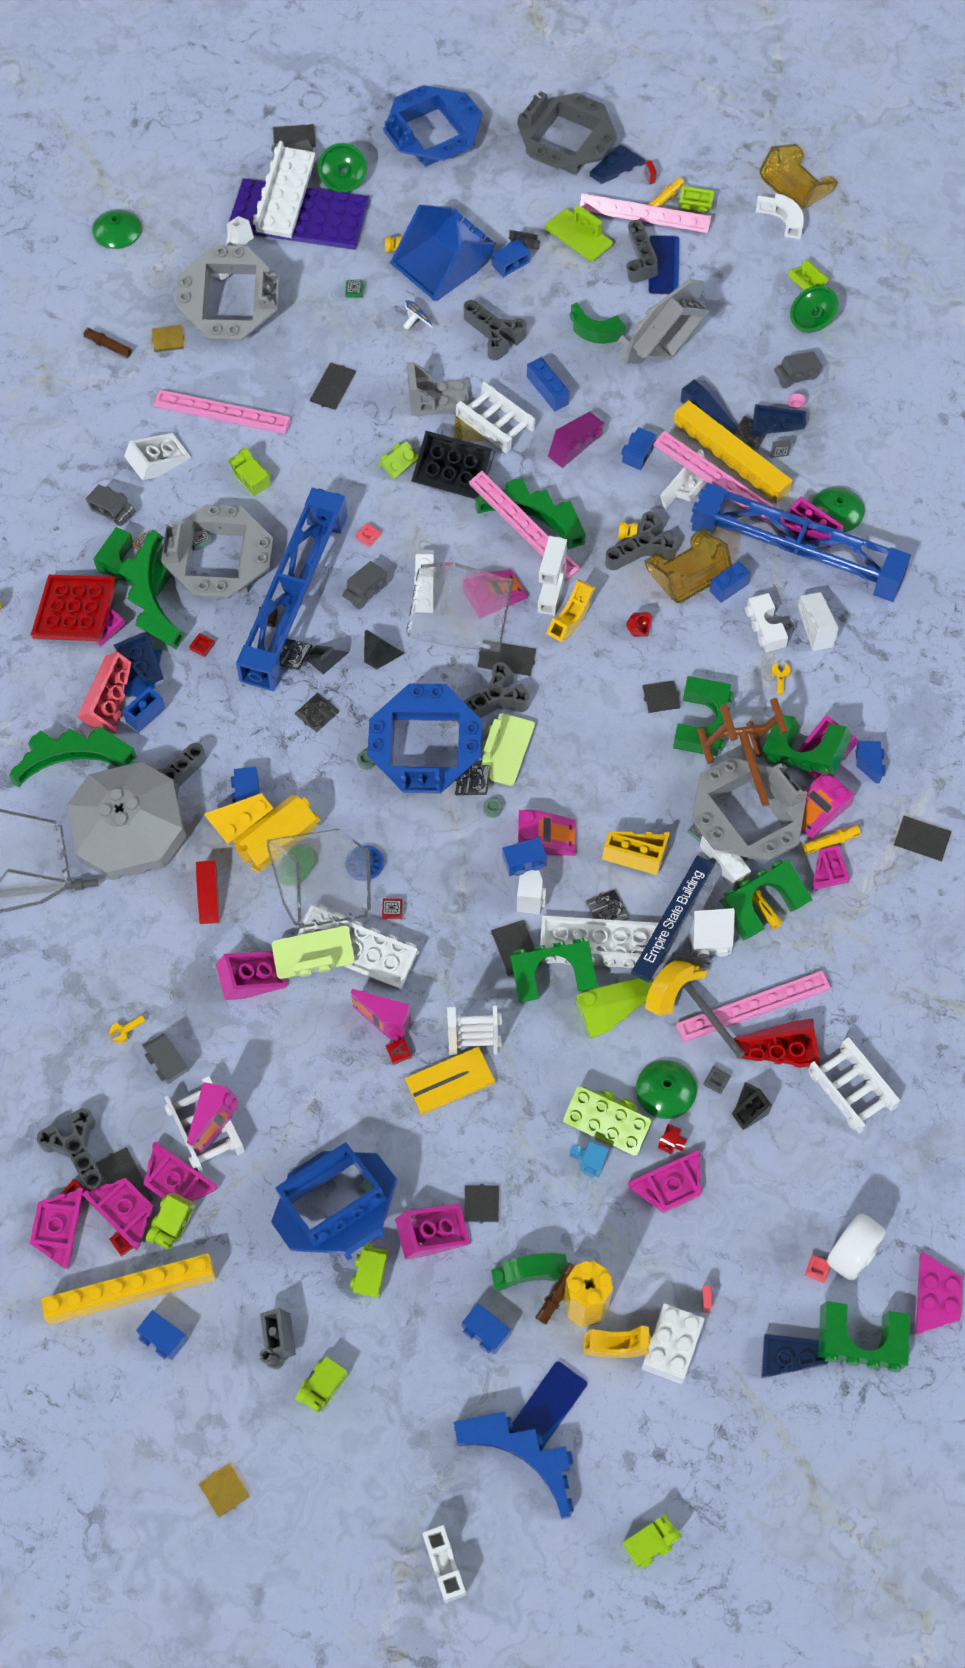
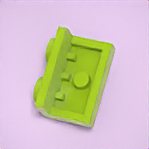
[679,186,714,213]
[787,259,829,291]
[377,441,418,479]

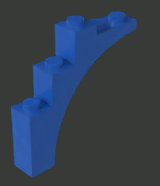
[454,1412,574,1520]

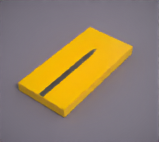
[405,1046,495,1116]

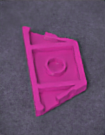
[143,1141,218,1202]
[627,1150,701,1213]
[82,1178,155,1251]
[30,1188,84,1269]
[915,1252,963,1335]

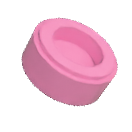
[788,394,805,408]

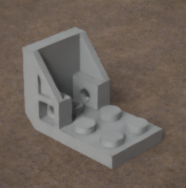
[407,362,469,416]

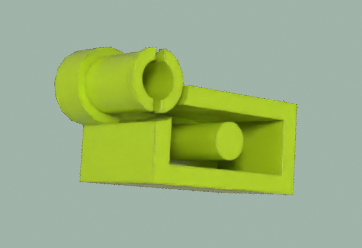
[228,447,271,496]
[146,1193,196,1251]
[350,1243,390,1298]
[295,1356,348,1413]
[622,1514,683,1569]

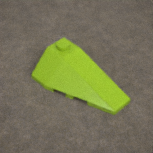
[575,978,652,1039]

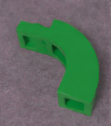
[569,302,626,344]
[491,1253,568,1291]

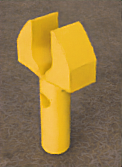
[771,662,791,695]
[109,1015,145,1043]

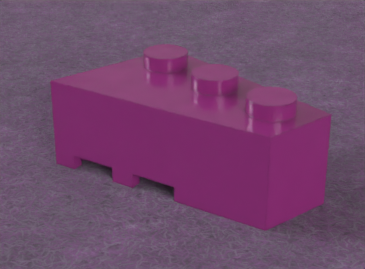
[548,411,605,468]

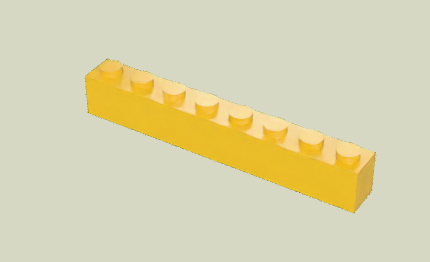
[673,400,793,503]
[41,1253,216,1325]

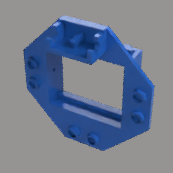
[383,85,483,167]
[367,683,482,794]
[271,1142,398,1260]

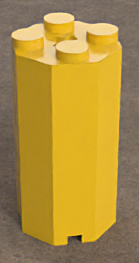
[233,794,321,873]
[564,1261,613,1327]

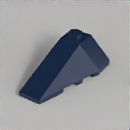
[680,379,738,435]

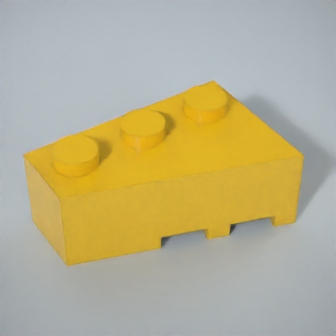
[204,793,274,844]
[602,831,670,875]

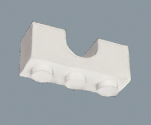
[745,593,788,653]
[700,836,751,889]
[422,1525,466,1603]

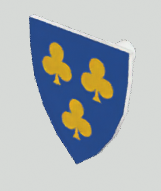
[403,300,433,330]

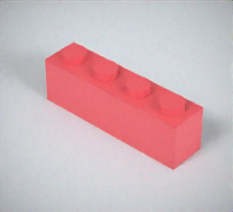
[77,652,131,734]

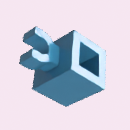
[570,1141,609,1177]

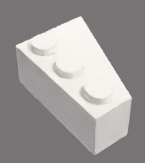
[798,592,839,651]

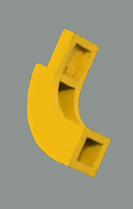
[546,579,595,642]
[645,959,707,1016]
[583,1326,651,1358]

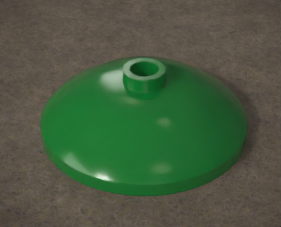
[318,143,367,193]
[92,209,142,249]
[790,285,839,333]
[812,487,865,532]
[636,1060,697,1119]

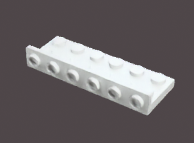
[253,141,316,238]
[297,906,420,990]
[540,916,658,969]

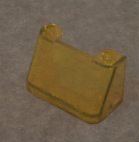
[760,144,838,210]
[644,528,732,603]

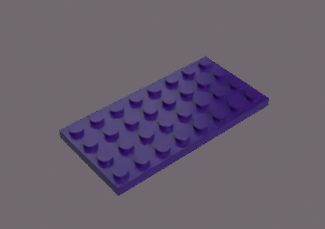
[228,178,369,250]

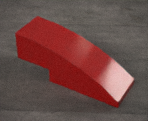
[196,860,219,924]

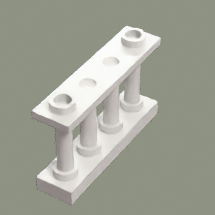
[456,382,535,454]
[447,1006,502,1056]
[808,1038,901,1134]
[163,1076,245,1174]

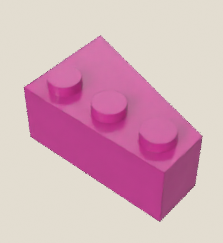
[778,496,843,548]

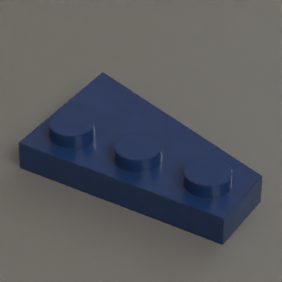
[590,144,645,184]
[752,404,807,435]
[113,632,164,685]
[761,1334,828,1379]

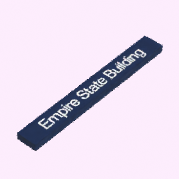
[631,856,714,982]

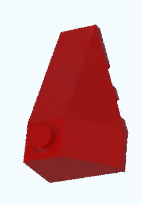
[733,1018,820,1068]

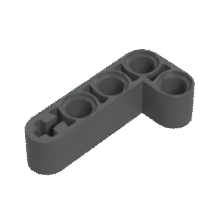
[627,220,659,283]

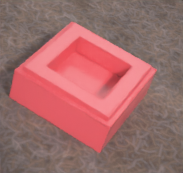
[356,523,381,547]
[805,1254,830,1283]
[701,1286,712,1312]

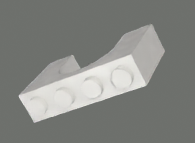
[538,536,567,616]

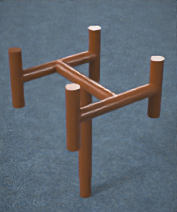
[697,698,788,807]

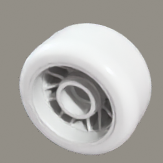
[827,1213,887,1280]

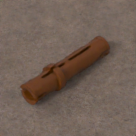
[83,327,132,358]
[535,1262,575,1325]

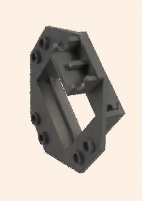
[517,91,617,175]

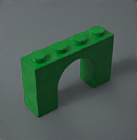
[93,527,172,596]
[673,676,734,757]
[761,715,851,775]
[719,859,813,941]
[510,938,598,1003]
[818,1301,910,1372]

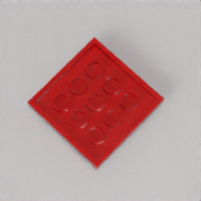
[31,574,118,642]

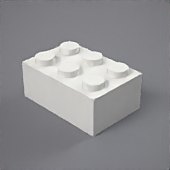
[641,1303,705,1385]

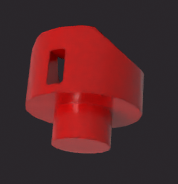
[626,612,653,637]
[658,1124,687,1155]

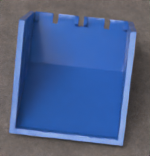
[390,205,496,301]

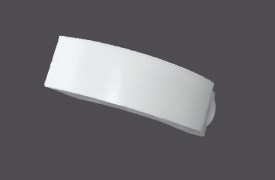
[756,193,804,239]

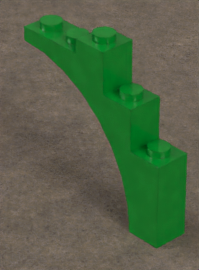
[475,478,586,549]
[118,529,185,649]
[9,726,137,787]

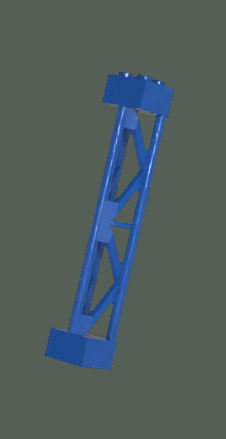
[690,482,912,602]
[236,488,348,691]

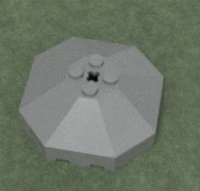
[67,762,187,880]

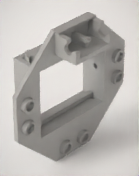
[176,245,279,341]
[617,279,710,364]
[161,504,273,598]
[691,757,807,862]

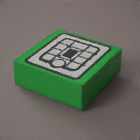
[345,280,363,298]

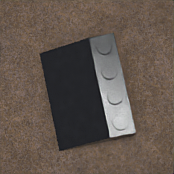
[411,431,495,499]

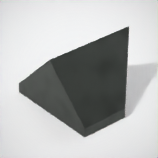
[364,630,405,669]
[304,645,349,675]
[731,1082,772,1130]

